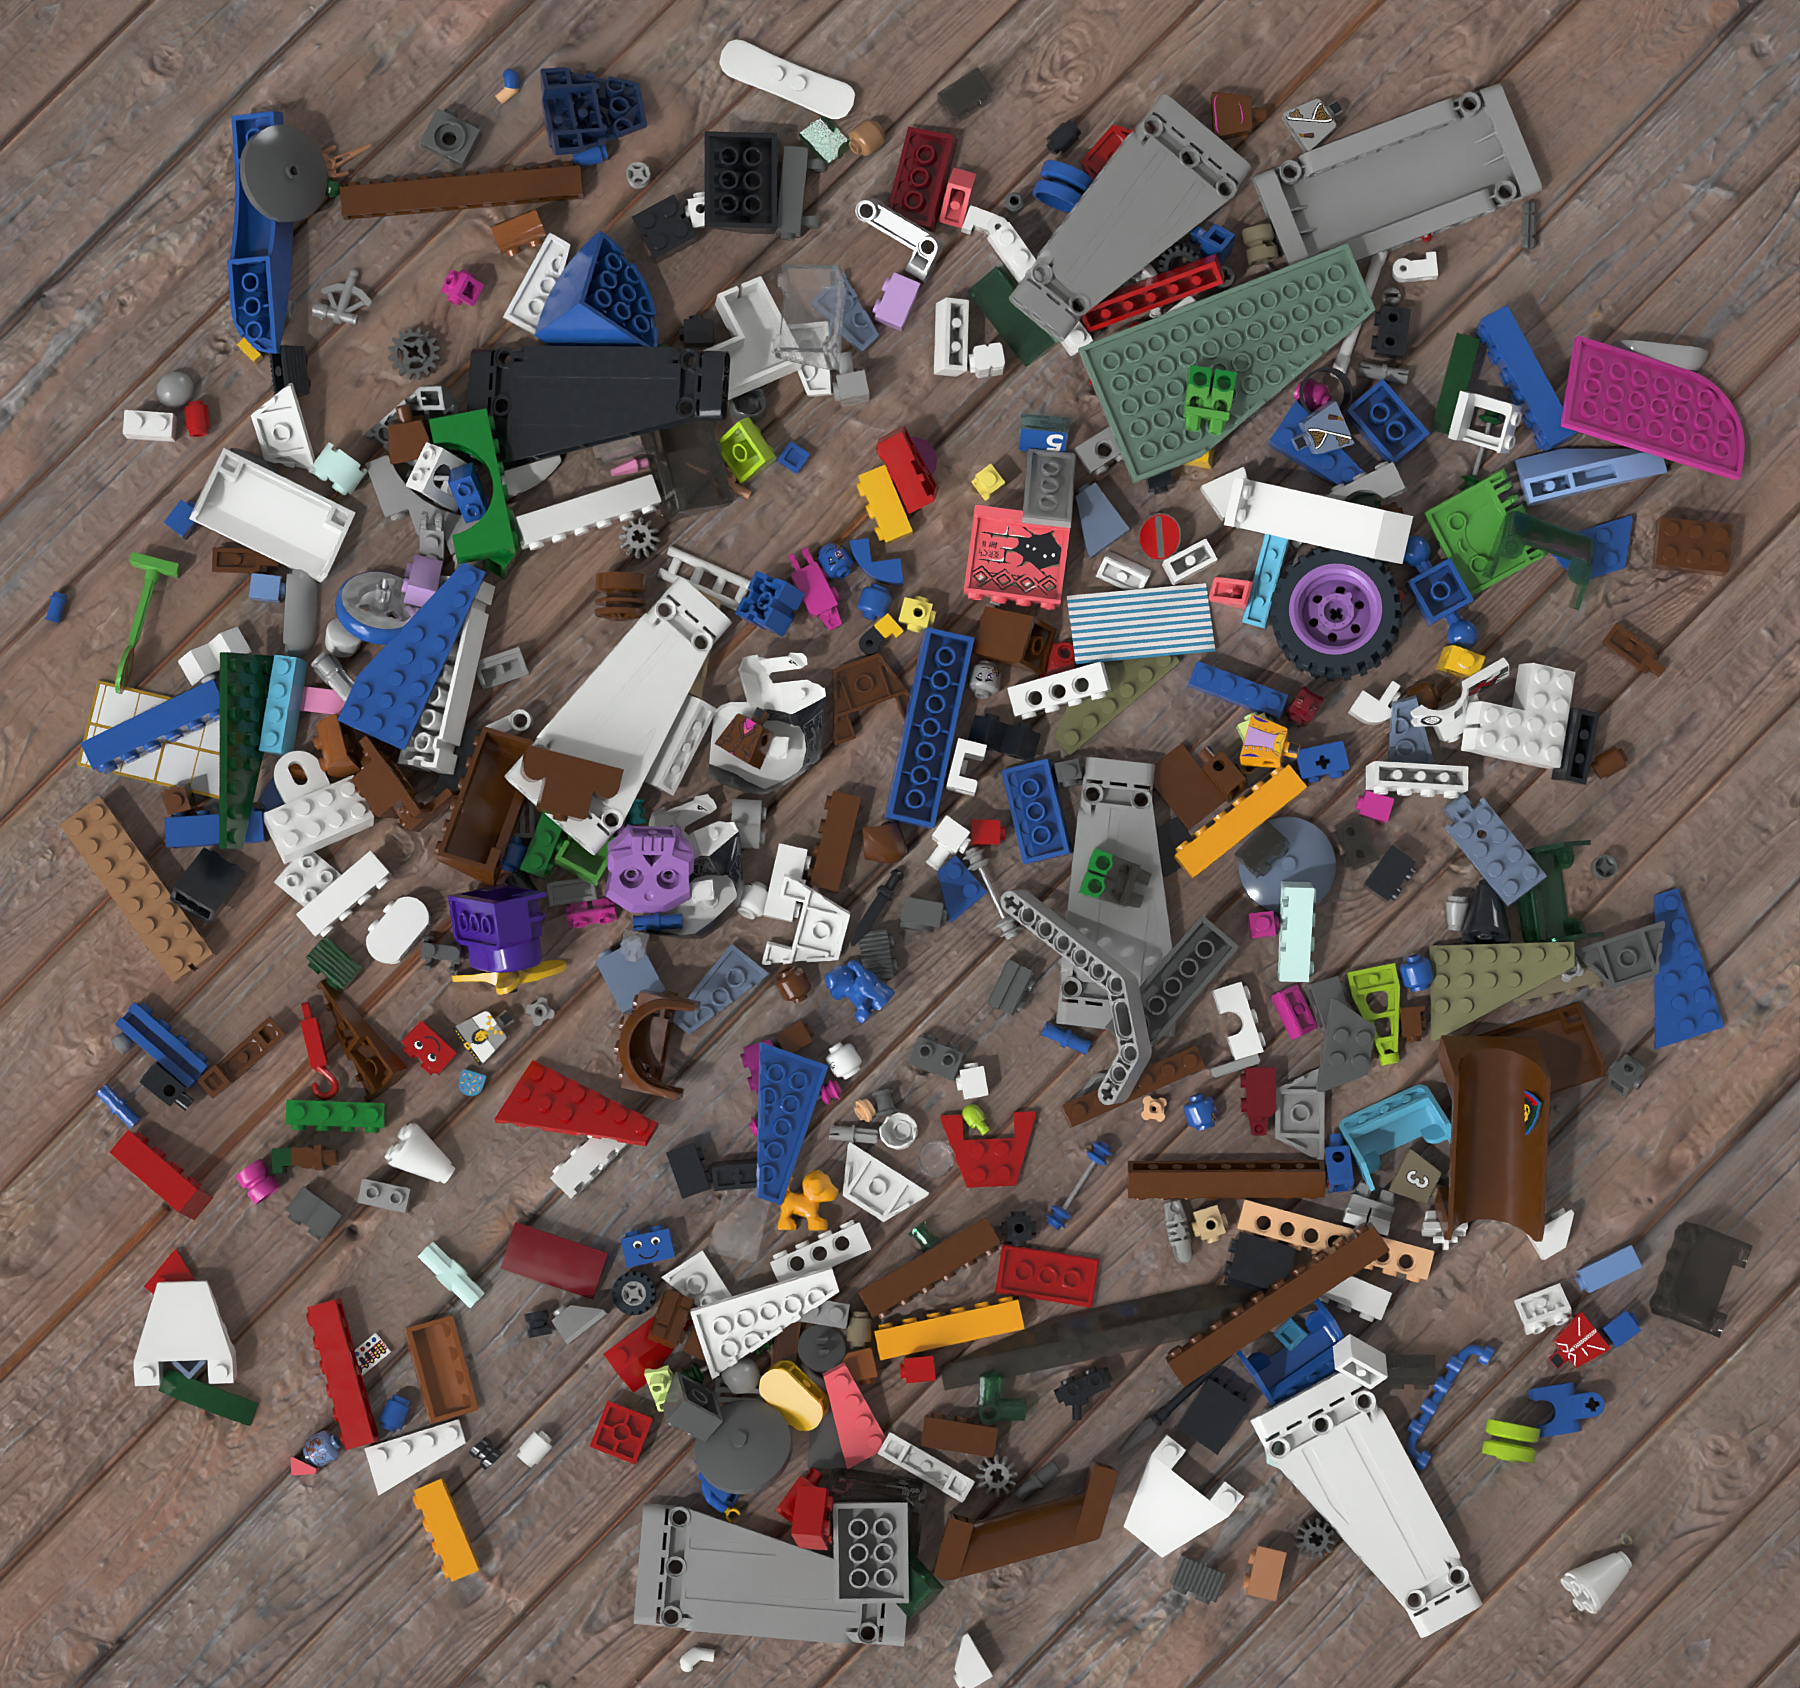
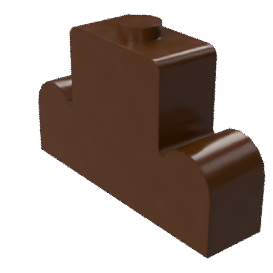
[520,745,624,822]

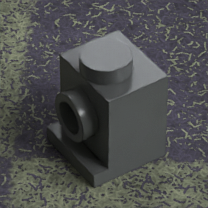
[1054,759,1082,790]

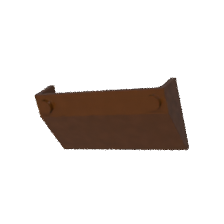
[1477,1002,1606,1094]

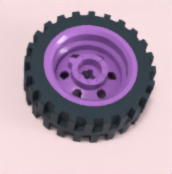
[1270,548,1402,682]

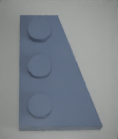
[809,270,879,354]
[1388,695,1435,764]

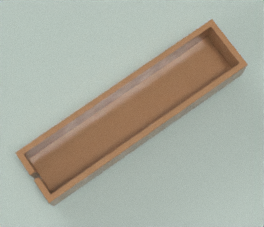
[60,796,217,984]

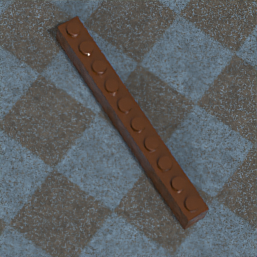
[340,162,584,220]
[1165,1221,1390,1387]

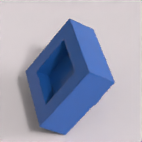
[777,441,811,475]

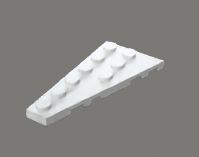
[690,1266,839,1380]

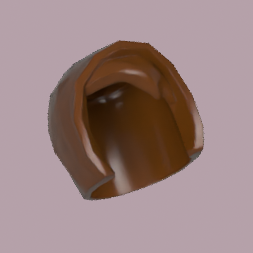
[863,821,907,864]

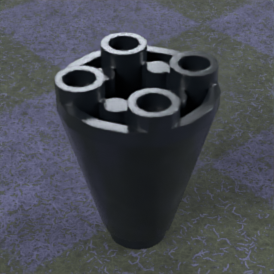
[1461,879,1511,944]

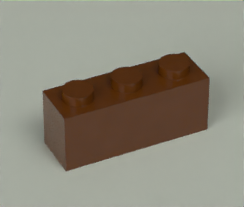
[920,1412,998,1458]

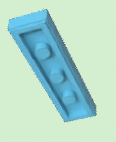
[1242,534,1290,628]

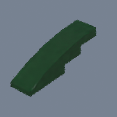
[1431,332,1480,435]

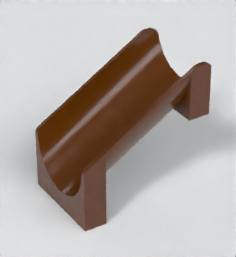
[1434,1035,1551,1242]
[934,1460,1119,1580]

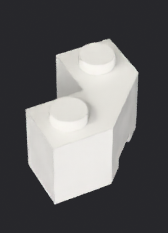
[178,627,252,686]

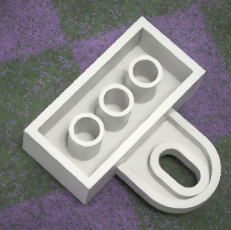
[264,751,374,864]

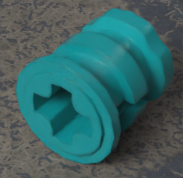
[625,799,646,826]

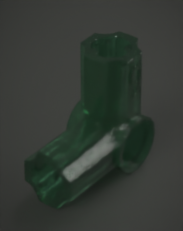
[976,1371,1027,1425]

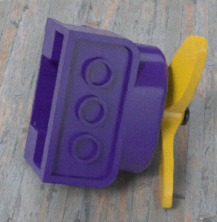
[448,884,567,995]

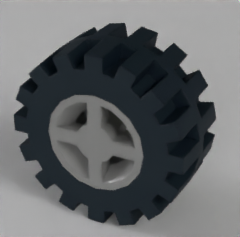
[612,1271,656,1316]

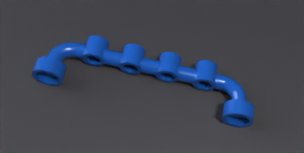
[1406,1344,1496,1471]

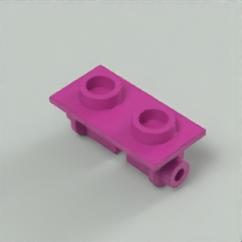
[566,898,617,928]

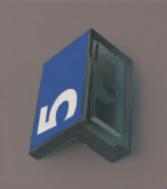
[1018,413,1069,452]

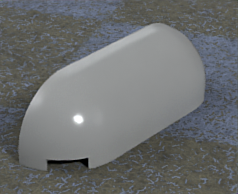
[1612,340,1709,372]
[283,567,318,658]

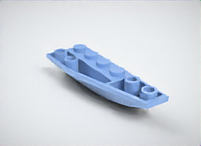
[1514,449,1667,507]

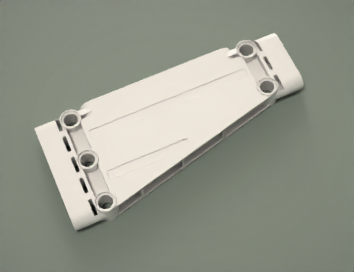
[505,577,732,855]
[1250,1371,1483,1638]

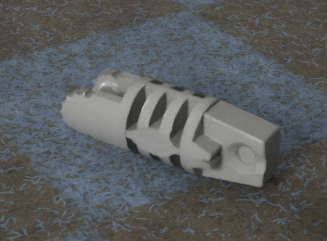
[1164,1200,1192,1264]

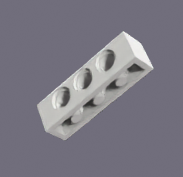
[1007,662,1111,720]
[770,1220,871,1282]

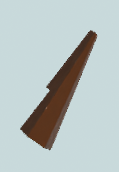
[317,978,408,1103]

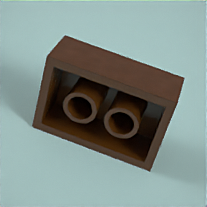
[1651,517,1733,577]

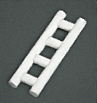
[657,546,751,611]

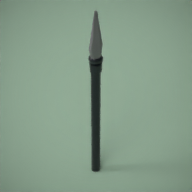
[1119,1353,1235,1455]

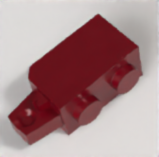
[1285,686,1324,728]
[1240,1067,1276,1136]

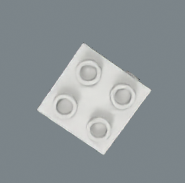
[274,852,341,907]

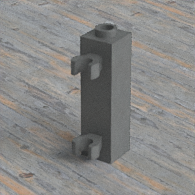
[776,146,825,241]

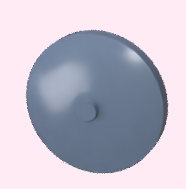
[1238,817,1336,914]

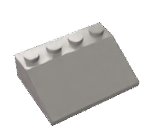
[833,1502,909,1604]

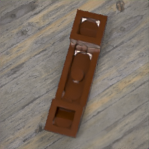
[197,1016,286,1099]

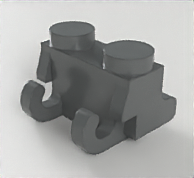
[420,935,463,974]

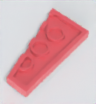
[823,1362,886,1469]

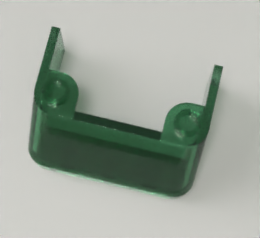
[1482,511,1596,611]
[1517,840,1605,943]

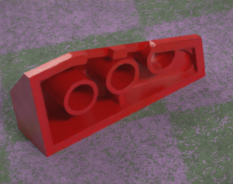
[603,1316,693,1393]

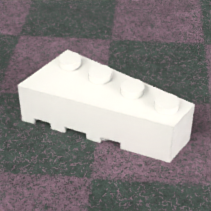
[550,1136,628,1199]

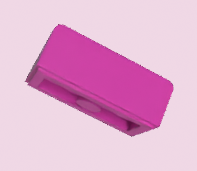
[1271,984,1318,1040]

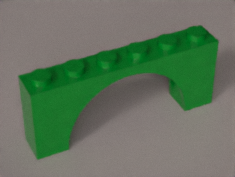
[429,409,519,564]

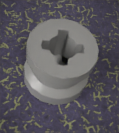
[626,162,651,189]

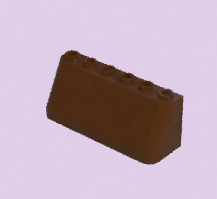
[434,726,535,887]

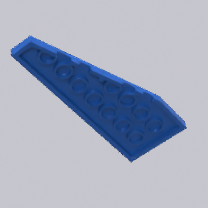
[338,562,487,751]

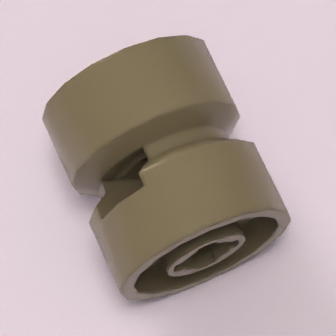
[1241,224,1279,265]

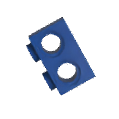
[448,462,491,524]

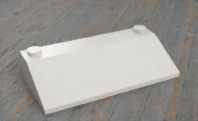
[189,448,355,582]

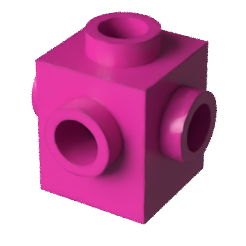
[441,269,484,307]

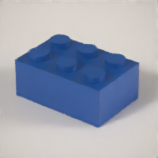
[1343,378,1430,465]

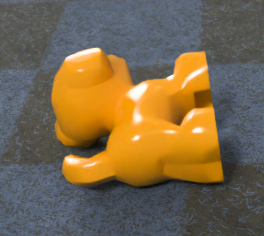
[777,1170,839,1231]

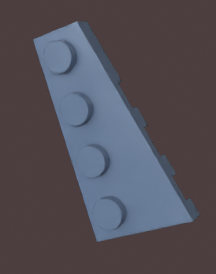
[673,943,770,1035]

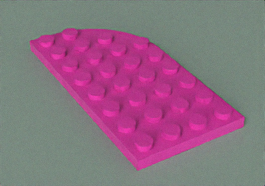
[1560,335,1745,481]

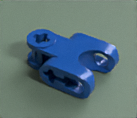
[1527,1382,1605,1438]

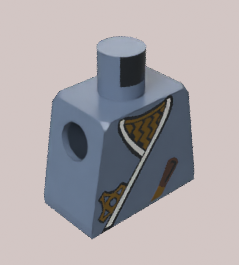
[1291,400,1354,454]

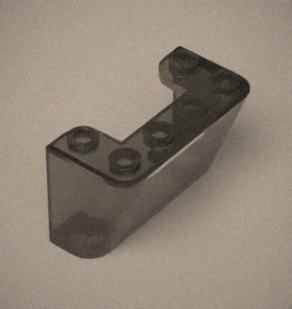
[1649,1222,1753,1338]

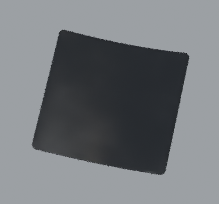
[1156,816,1193,877]

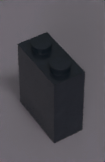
[170,847,245,924]
[1222,1232,1296,1293]
[1175,1377,1250,1455]

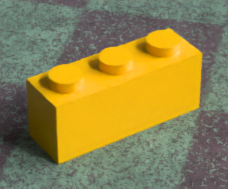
[856,465,913,545]

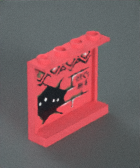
[963,505,1072,610]

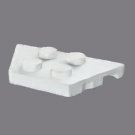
[251,383,315,473]
[842,1142,929,1222]

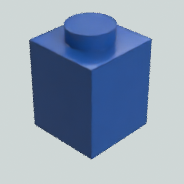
[164,499,199,540]
[1600,1310,1641,1348]

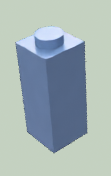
[1575,1245,1642,1293]

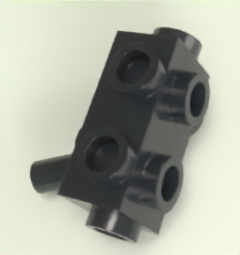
[1053,1366,1113,1420]

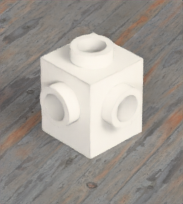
[685,192,704,229]

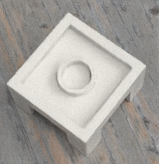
[946,738,987,797]

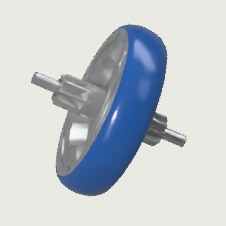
[335,571,421,645]

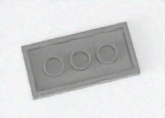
[1022,448,1076,528]

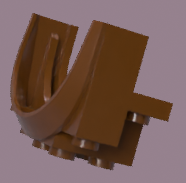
[351,735,460,832]
[614,989,701,1100]

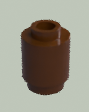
[1590,746,1628,779]

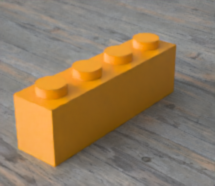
[412,1478,481,1582]

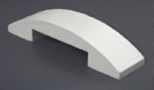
[877,1432,975,1503]

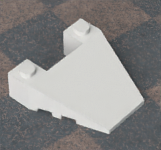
[134,1281,237,1386]
[1124,1434,1244,1557]

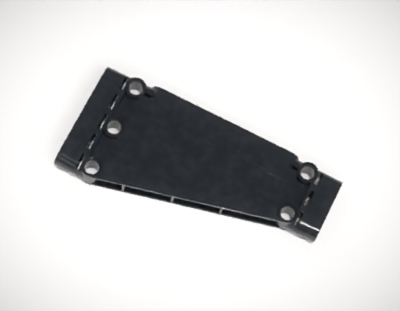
[464,346,730,468]

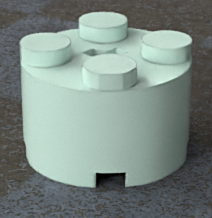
[312,442,368,496]

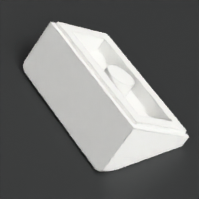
[1096,551,1151,590]

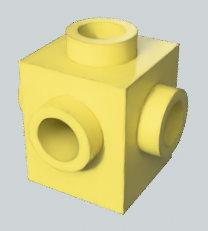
[899,596,936,633]

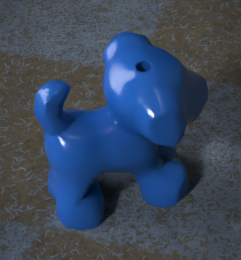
[824,960,896,1024]

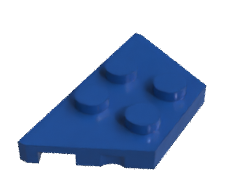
[1542,515,1633,583]

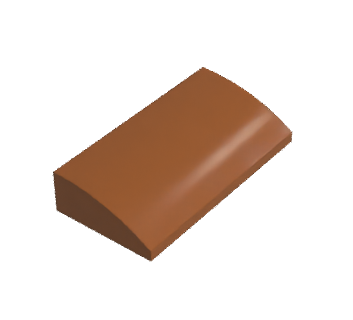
[403,1315,479,1424]

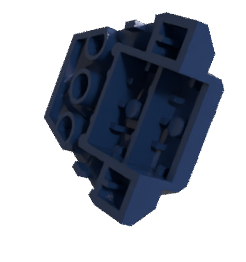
[540,67,647,155]

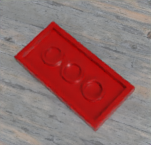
[995,1244,1099,1308]

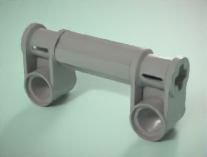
[311,651,355,703]

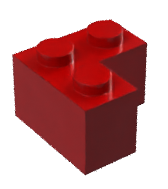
[791,1486,833,1550]

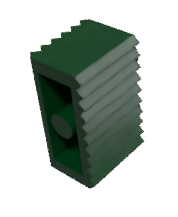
[306,936,364,990]

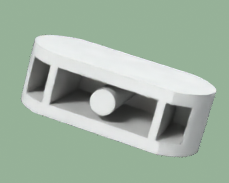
[366,897,431,964]

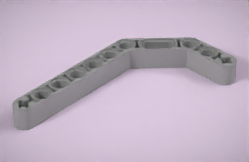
[1001,890,1152,1105]

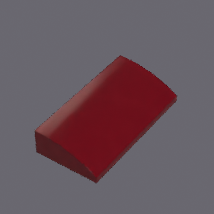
[888,126,958,232]
[501,1222,609,1300]

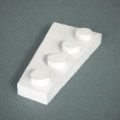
[364,1419,467,1496]

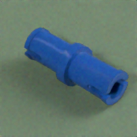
[633,912,683,932]
[1041,1021,1092,1055]
[96,1084,141,1129]

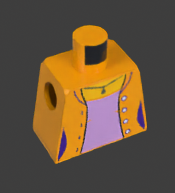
[1240,714,1300,768]

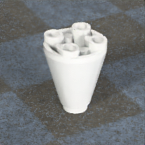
[384,1123,455,1184]
[1561,1551,1632,1614]

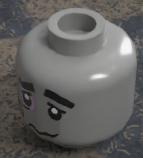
[968,661,1002,699]

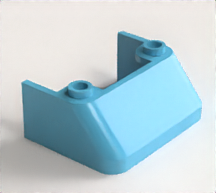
[1339,1085,1451,1191]

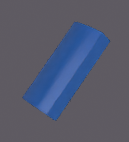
[1001,758,1073,865]

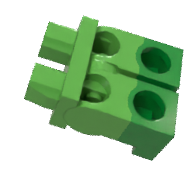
[1183,365,1237,435]

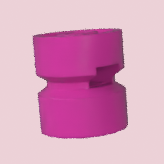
[235,1159,281,1205]

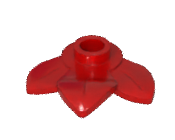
[1039,641,1076,679]

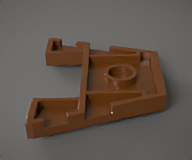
[832,653,910,745]

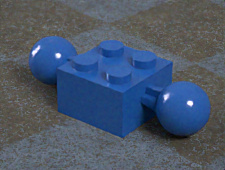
[1403,535,1478,650]

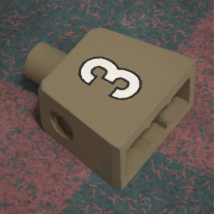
[1386,1149,1445,1204]

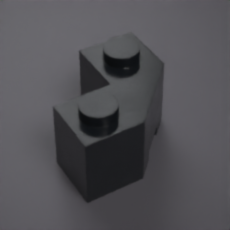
[968,713,1041,762]

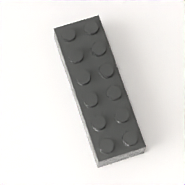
[1105,915,1239,1054]

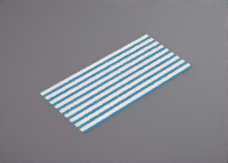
[1067,583,1215,664]

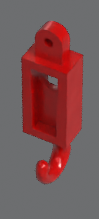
[300,1001,339,1100]

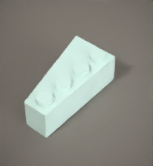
[1278,881,1316,982]

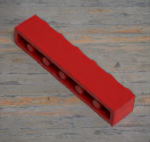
[1079,254,1225,333]
[306,1298,380,1450]

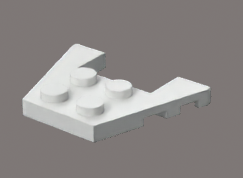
[762,873,850,965]

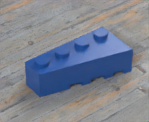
[1268,401,1363,487]

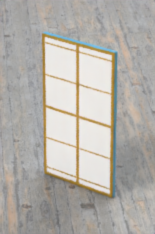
[77,680,220,799]

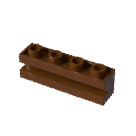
[807,791,862,894]

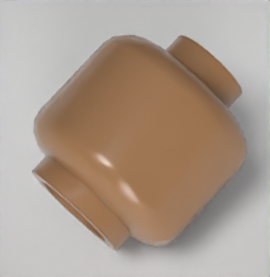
[849,120,885,156]

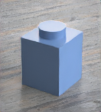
[249,573,286,603]

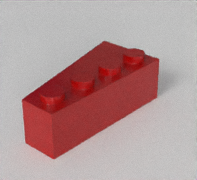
[109,1130,213,1220]

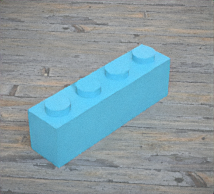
[259,655,308,756]

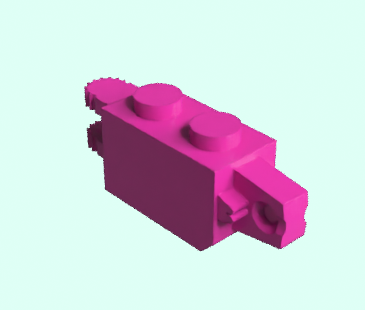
[788,547,842,631]

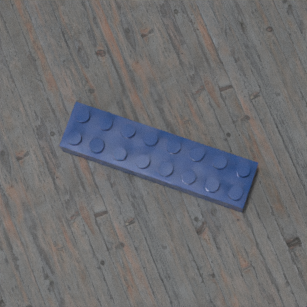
[883,627,974,829]

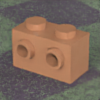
[1242,1545,1287,1601]

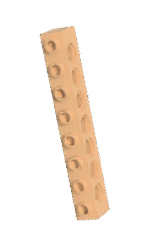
[1236,1200,1435,1283]

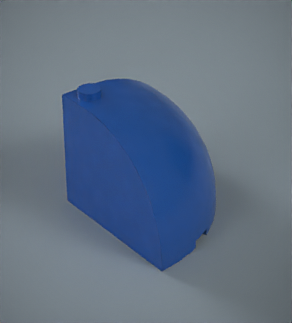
[534,231,659,347]

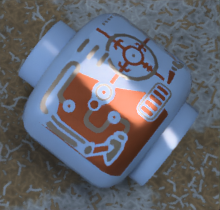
[303,1430,341,1467]

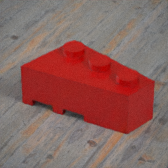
[876,426,939,514]

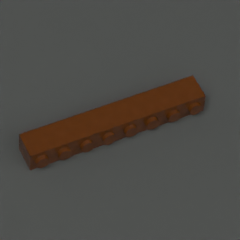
[1127,1160,1325,1200]

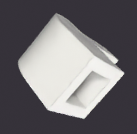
[1348,681,1401,725]

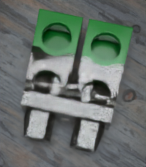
[1078,848,1152,908]

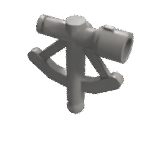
[312,269,372,325]

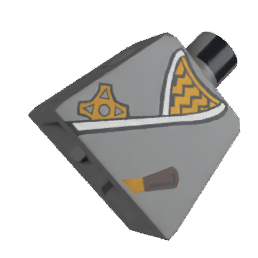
[1282,98,1343,153]

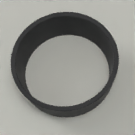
[1299,367,1353,415]

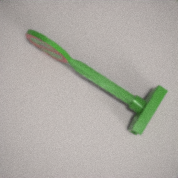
[115,552,182,694]

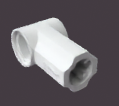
[485,709,534,736]

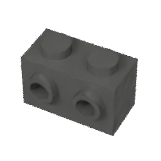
[908,1033,964,1081]

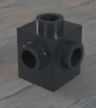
[1001,1211,1036,1246]

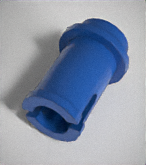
[45,591,68,623]

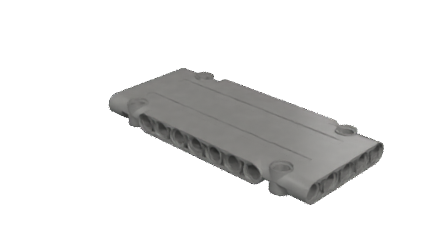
[1252,83,1542,267]

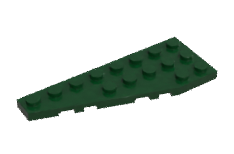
[219,652,274,849]

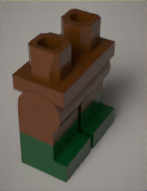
[272,1145,339,1174]

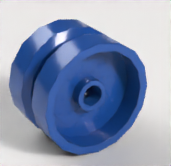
[1032,160,1093,213]

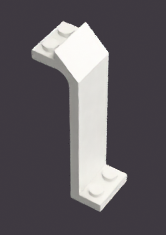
[1224,477,1413,564]

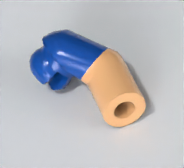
[495,69,519,105]

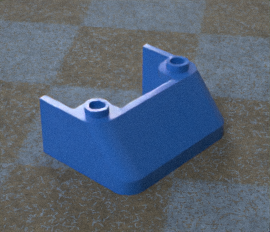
[1236,1298,1345,1407]

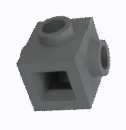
[1606,1054,1645,1098]

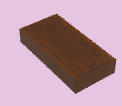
[770,1321,801,1367]

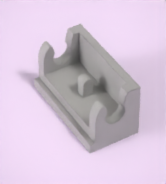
[476,647,529,690]

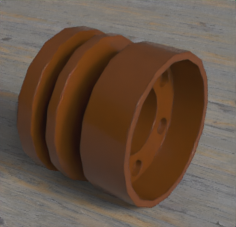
[595,572,647,621]

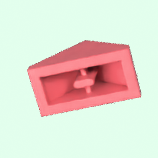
[1209,577,1253,610]

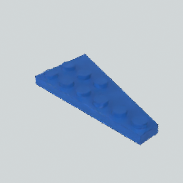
[1653,888,1725,1050]
[756,1042,828,1205]

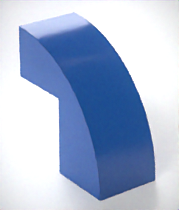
[849,538,903,586]

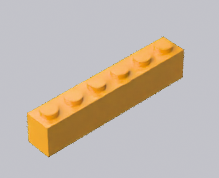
[1174,765,1307,879]
[874,1296,1025,1360]

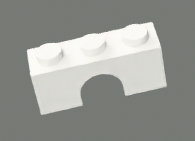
[1212,982,1266,1061]

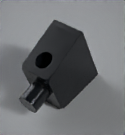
[139,1061,194,1111]

